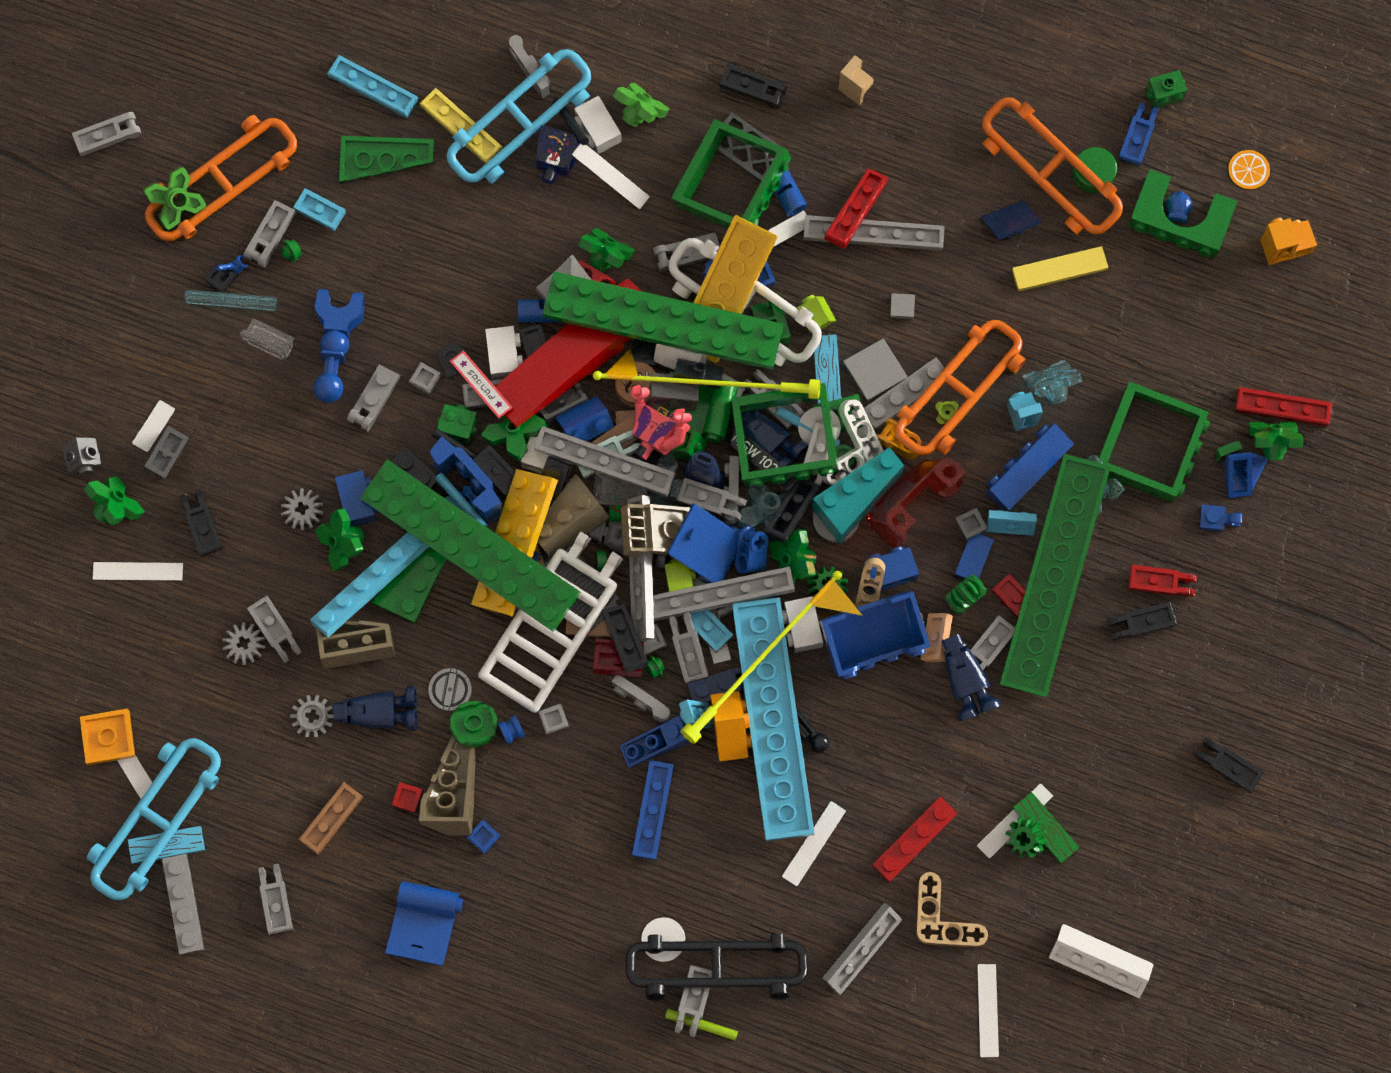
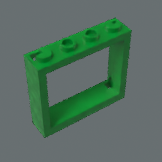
[671,119,791,229]
[1097,381,1210,503]
[731,383,839,487]

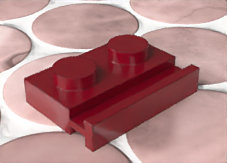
[593,639,644,677]

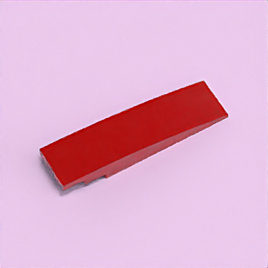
[495,278,641,428]

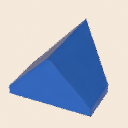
[1222,452,1268,498]

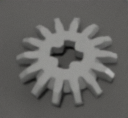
[281,488,323,530]
[222,622,265,665]
[290,695,334,738]

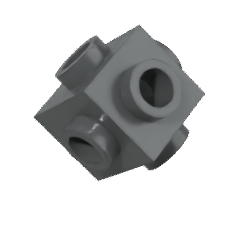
[62,437,101,476]

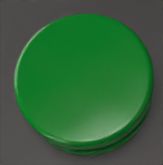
[1072,147,1117,193]

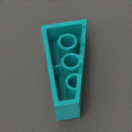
[812,447,904,545]

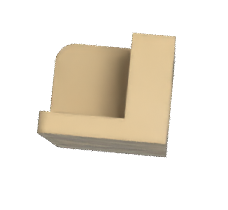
[838,56,874,105]

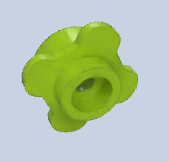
[935,401,959,425]

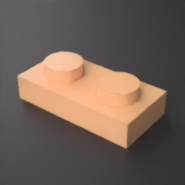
[920,613,953,662]

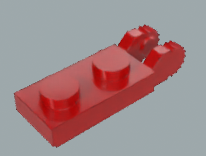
[1128,565,1197,597]

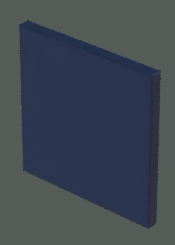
[981,200,1041,240]

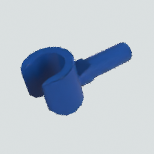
[216,255,248,274]

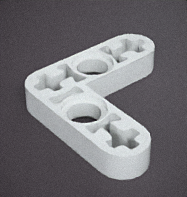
[822,400,883,485]

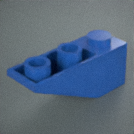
[620,716,691,768]

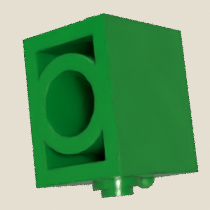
[1145,70,1187,109]
[437,404,478,445]
[668,429,707,461]

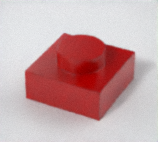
[392,782,423,814]

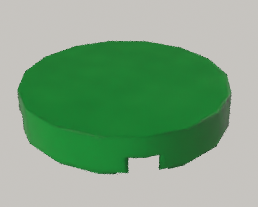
[450,701,498,748]

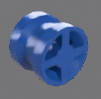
[497,715,525,745]

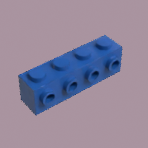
[984,424,1074,511]

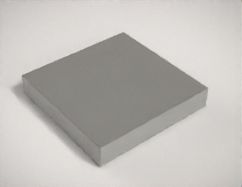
[843,338,907,402]

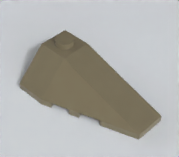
[419,736,476,836]

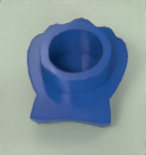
[1166,191,1192,223]

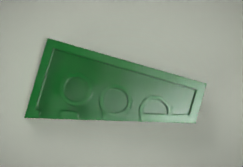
[339,136,434,183]
[371,547,447,624]

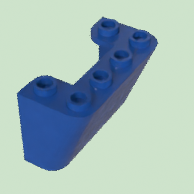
[820,591,931,679]

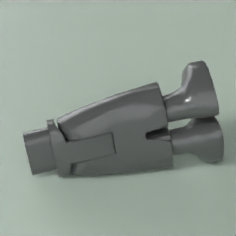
[589,520,669,569]

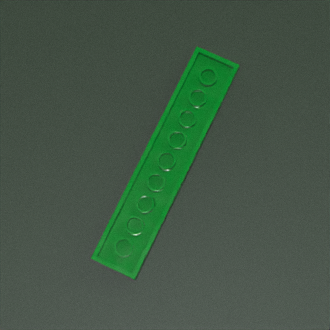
[542,271,784,370]
[1000,454,1111,698]
[360,459,581,632]

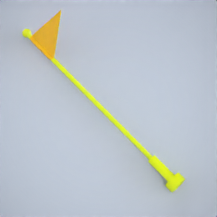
[593,348,820,399]
[680,571,863,744]

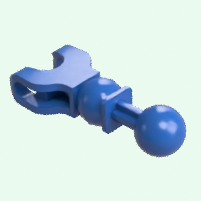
[313,289,365,403]

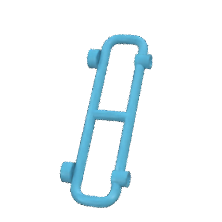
[446,49,591,184]
[87,738,221,900]

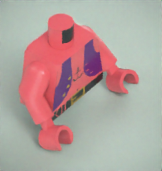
[631,385,692,460]

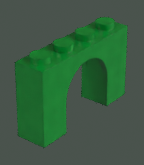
[1128,169,1237,258]

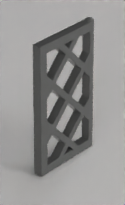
[717,112,780,182]

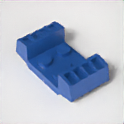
[430,437,502,524]

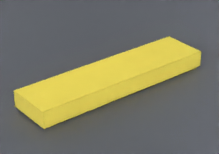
[420,88,503,164]
[1012,246,1108,292]

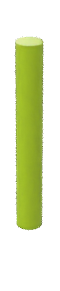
[665,1009,738,1041]

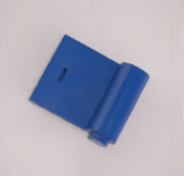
[667,503,745,584]
[385,881,463,967]

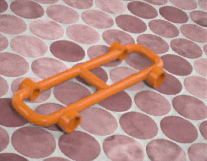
[982,97,1123,235]
[145,115,297,241]
[895,320,1026,456]

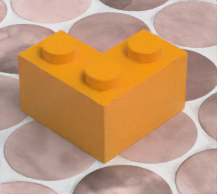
[1260,218,1317,265]
[710,691,752,761]

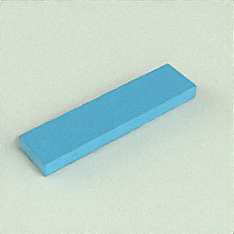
[327,55,419,118]

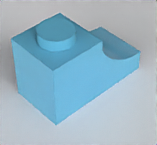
[1007,392,1043,431]

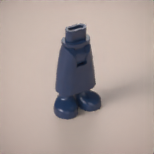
[731,410,809,466]
[683,452,726,490]
[942,634,1002,722]
[334,686,418,731]

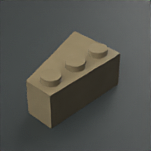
[538,474,609,558]
[314,615,395,669]

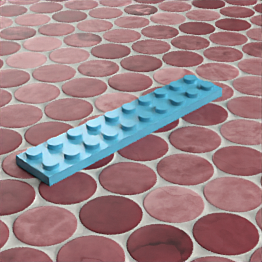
[732,597,815,842]

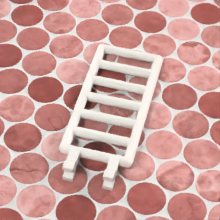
[478,532,623,713]

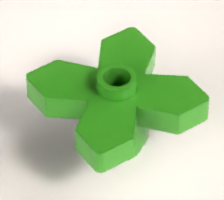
[613,83,670,127]
[143,167,206,230]

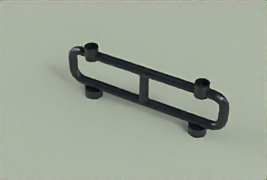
[625,934,808,1001]

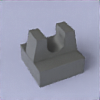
[955,508,988,541]

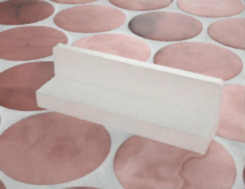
[1049,924,1153,999]

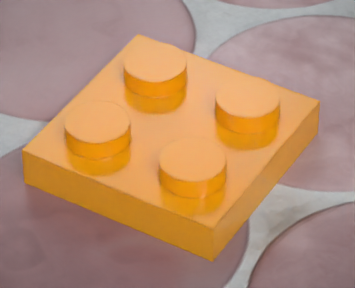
[80,709,135,766]

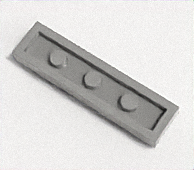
[864,357,944,431]
[162,854,205,955]
[822,903,902,995]

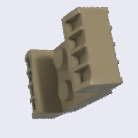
[621,504,690,557]

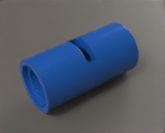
[774,170,807,217]
[518,299,564,323]

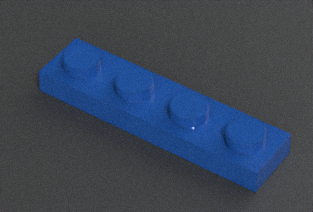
[632,760,674,861]

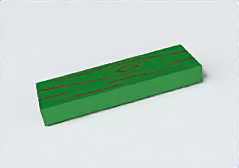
[1013,792,1080,864]

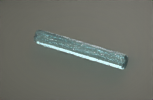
[184,290,277,311]

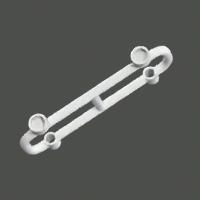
[669,238,821,366]

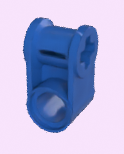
[735,526,769,574]

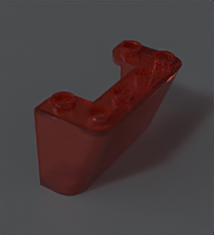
[867,458,967,549]

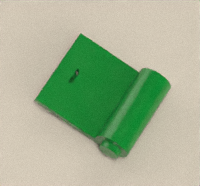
[665,371,738,443]

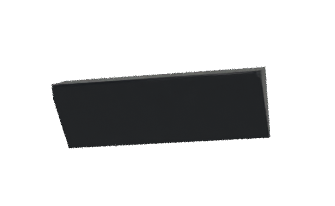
[765,479,820,542]

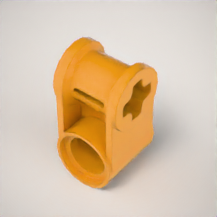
[877,418,921,460]

